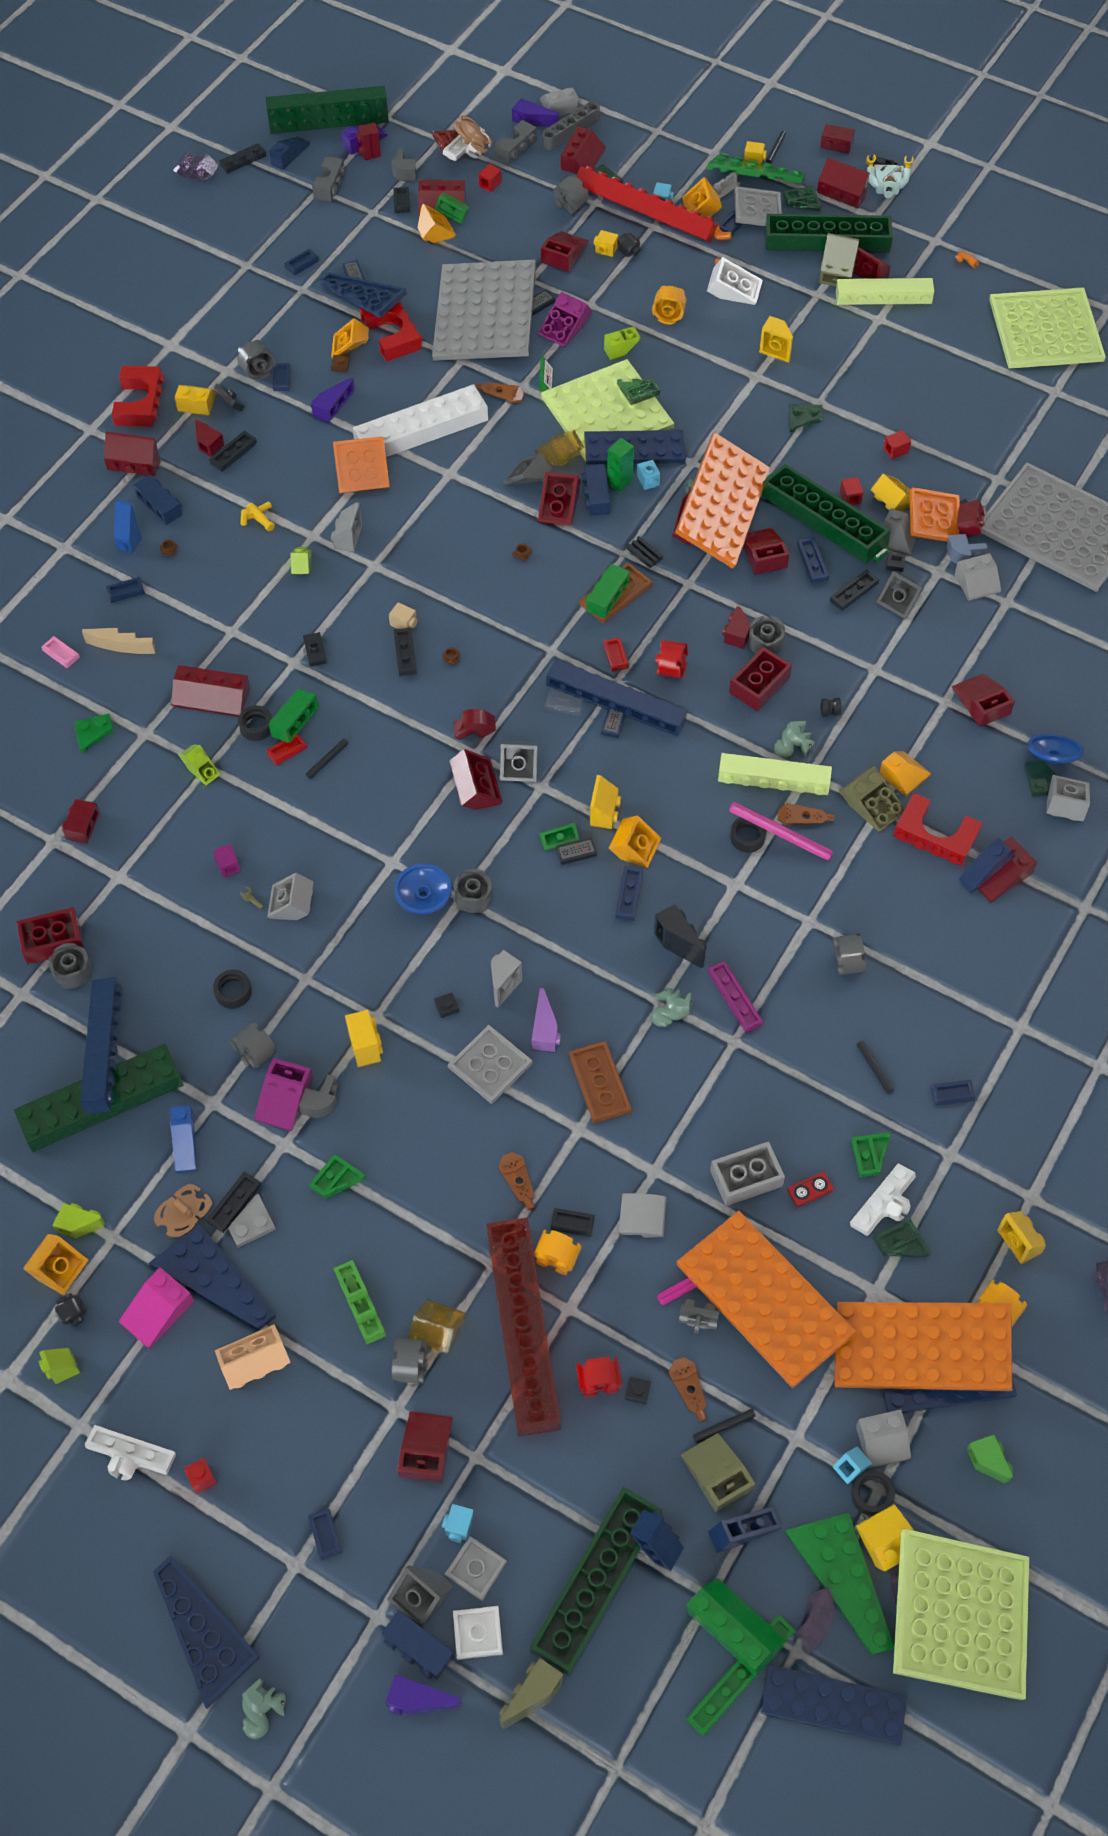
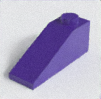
[512,98,559,127]
[341,126,387,155]
[311,378,355,423]
[385,1675,462,1716]

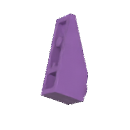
[531,988,561,1052]

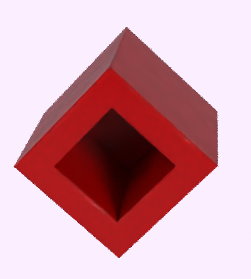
[478,164,502,192]
[883,430,911,459]
[840,477,863,505]
[184,1458,217,1494]

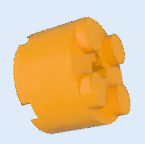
[652,286,687,325]
[533,1230,582,1275]
[977,1280,1027,1327]

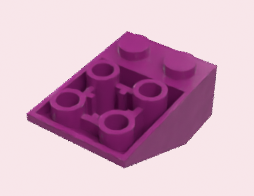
[538,292,592,347]
[254,1058,313,1131]

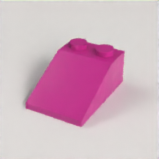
[118,1268,194,1349]

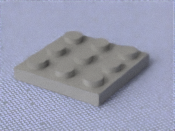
[734,186,782,226]
[448,1025,533,1104]

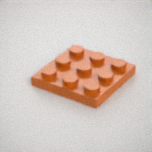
[333,436,390,494]
[909,487,960,542]

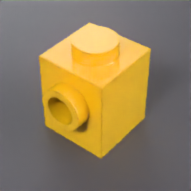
[744,141,767,164]
[594,230,619,257]

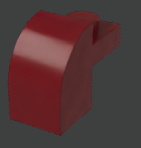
[453,709,496,740]

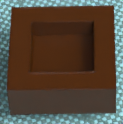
[331,355,350,372]

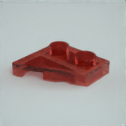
[432,130,459,157]

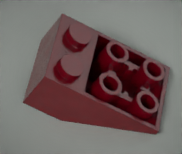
[541,231,589,272]
[743,528,789,575]
[952,674,1015,727]
[397,1411,453,1483]

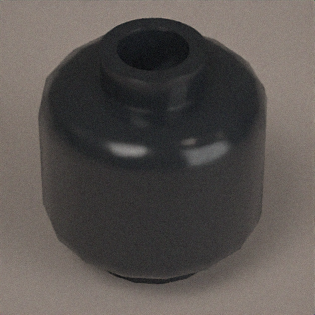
[617,233,640,257]
[55,1293,87,1326]

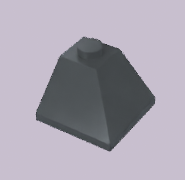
[503,453,552,485]
[883,508,918,556]
[876,571,923,619]
[500,740,538,782]
[387,1565,454,1628]

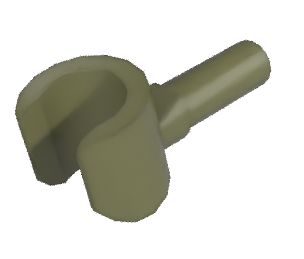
[240,886,264,910]

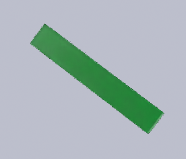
[686,1614,796,1737]

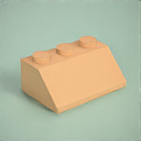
[215,1324,291,1390]

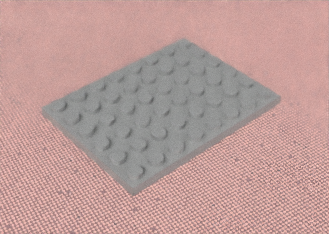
[432,260,536,361]
[982,463,1108,592]

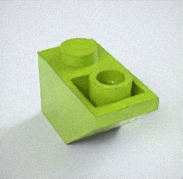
[604,326,640,360]
[290,547,312,574]
[179,745,220,786]
[52,1203,105,1239]
[38,1348,80,1384]

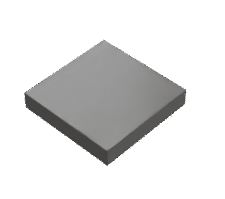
[444,1536,507,1601]

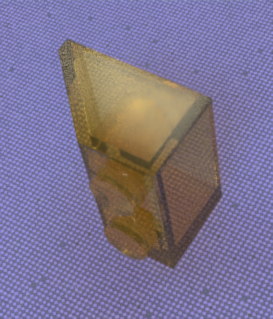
[535,430,584,467]
[408,1299,466,1353]

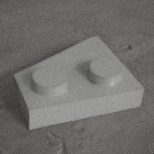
[228,1194,276,1248]

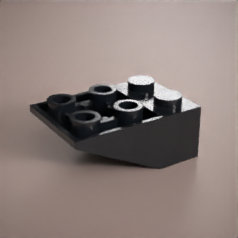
[654,904,707,968]

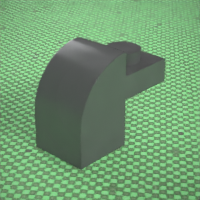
[391,149,416,182]
[299,1075,339,1118]

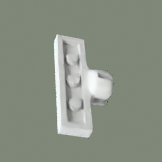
[443,127,485,161]
[850,1163,916,1236]
[85,1425,176,1480]

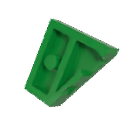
[74,713,114,754]
[850,1132,890,1178]
[309,1154,366,1199]

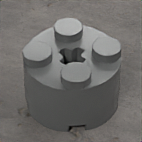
[553,175,589,215]
[237,340,276,380]
[748,616,785,654]
[454,869,493,913]
[833,933,867,975]
[48,943,92,989]
[229,1022,277,1068]
[392,1338,428,1384]

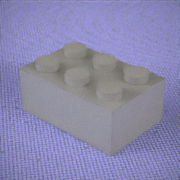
[710,1141,785,1207]

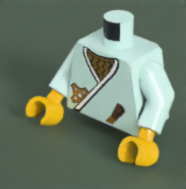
[865,154,914,198]

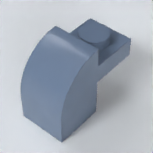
[946,534,987,564]

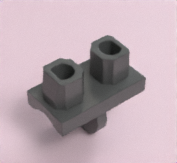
[678,1299,719,1334]

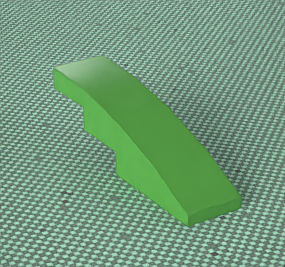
[333,1260,386,1344]

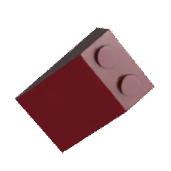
[537,472,581,526]
[977,836,1037,903]

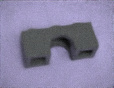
[495,120,537,164]
[312,156,346,202]

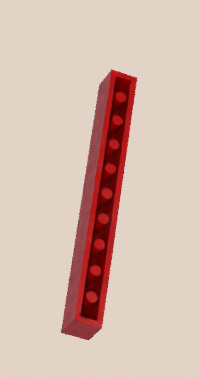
[576,166,718,243]

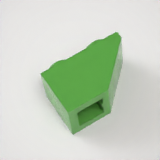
[966,1435,1013,1483]

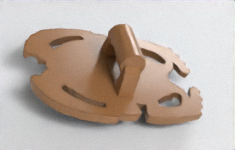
[454,115,492,154]
[154,1183,213,1238]

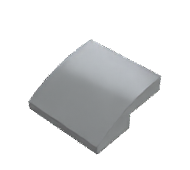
[619,1193,667,1238]

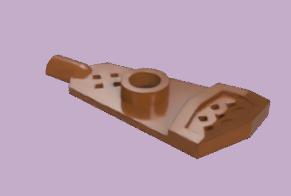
[476,382,524,403]
[777,803,834,825]
[499,1152,536,1211]
[669,1357,707,1422]

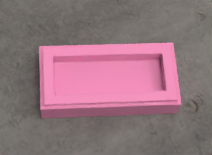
[41,636,80,668]

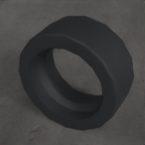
[238,705,272,741]
[730,817,767,853]
[213,969,252,1009]
[851,1470,895,1516]

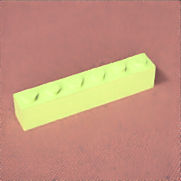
[836,278,934,305]
[718,753,832,795]

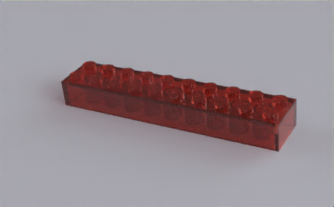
[486,1217,561,1437]

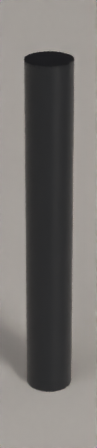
[766,131,786,164]
[306,739,348,779]
[857,1041,894,1094]
[693,1409,755,1443]

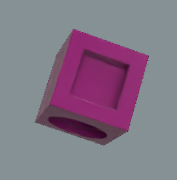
[213,844,241,878]

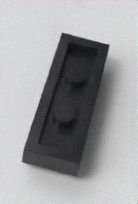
[219,143,266,174]
[209,430,257,472]
[830,569,879,611]
[394,628,417,676]
[206,1171,261,1233]

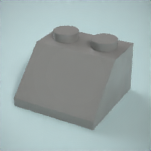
[540,87,578,116]
[331,502,362,552]
[955,553,1001,601]
[1046,775,1090,821]
[267,873,314,920]
[491,950,523,1008]
[856,1410,911,1469]

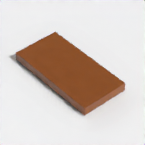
[579,562,653,624]
[568,1041,632,1124]

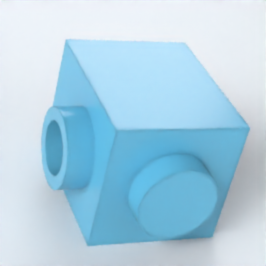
[654,182,674,201]
[637,460,660,490]
[833,1446,873,1484]
[442,1504,475,1543]

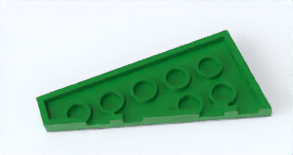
[707,153,806,183]
[784,1513,894,1656]

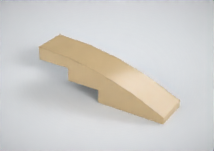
[82,628,156,654]

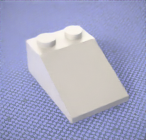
[707,257,763,305]

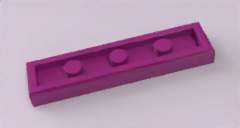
[707,960,763,1033]

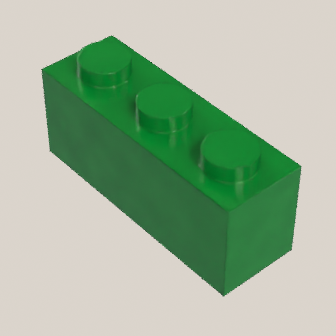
[607,438,634,492]
[585,564,630,619]
[268,689,319,743]

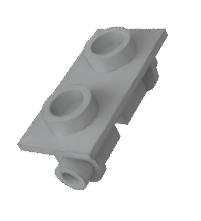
[713,172,741,199]

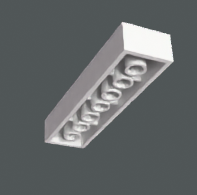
[353,384,488,457]

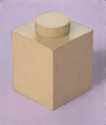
[389,602,418,629]

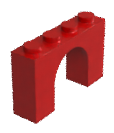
[360,301,423,362]
[111,365,165,427]
[893,793,983,866]

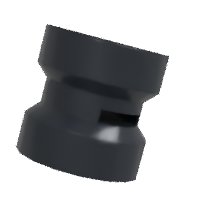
[820,698,841,717]

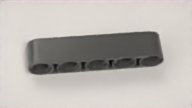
[543,101,600,150]

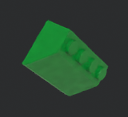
[686,1578,787,1677]

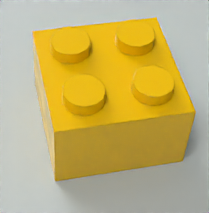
[345,1010,383,1067]

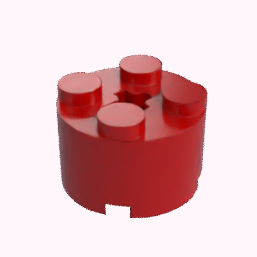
[655,640,689,679]
[576,1357,623,1398]

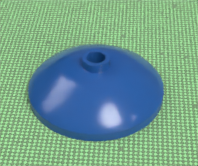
[1028,734,1084,765]
[394,864,452,915]

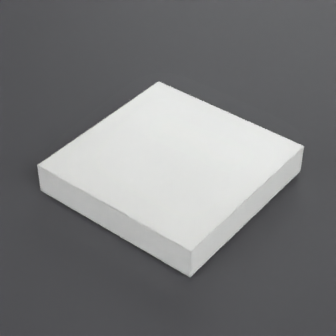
[453,1606,503,1660]

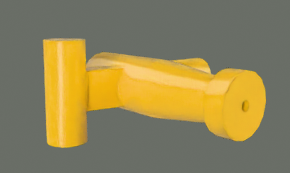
[240,501,275,532]

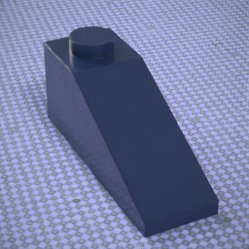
[269,137,310,170]
[959,837,1015,894]
[708,1507,782,1553]

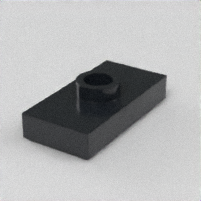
[214,383,245,411]
[303,632,327,667]

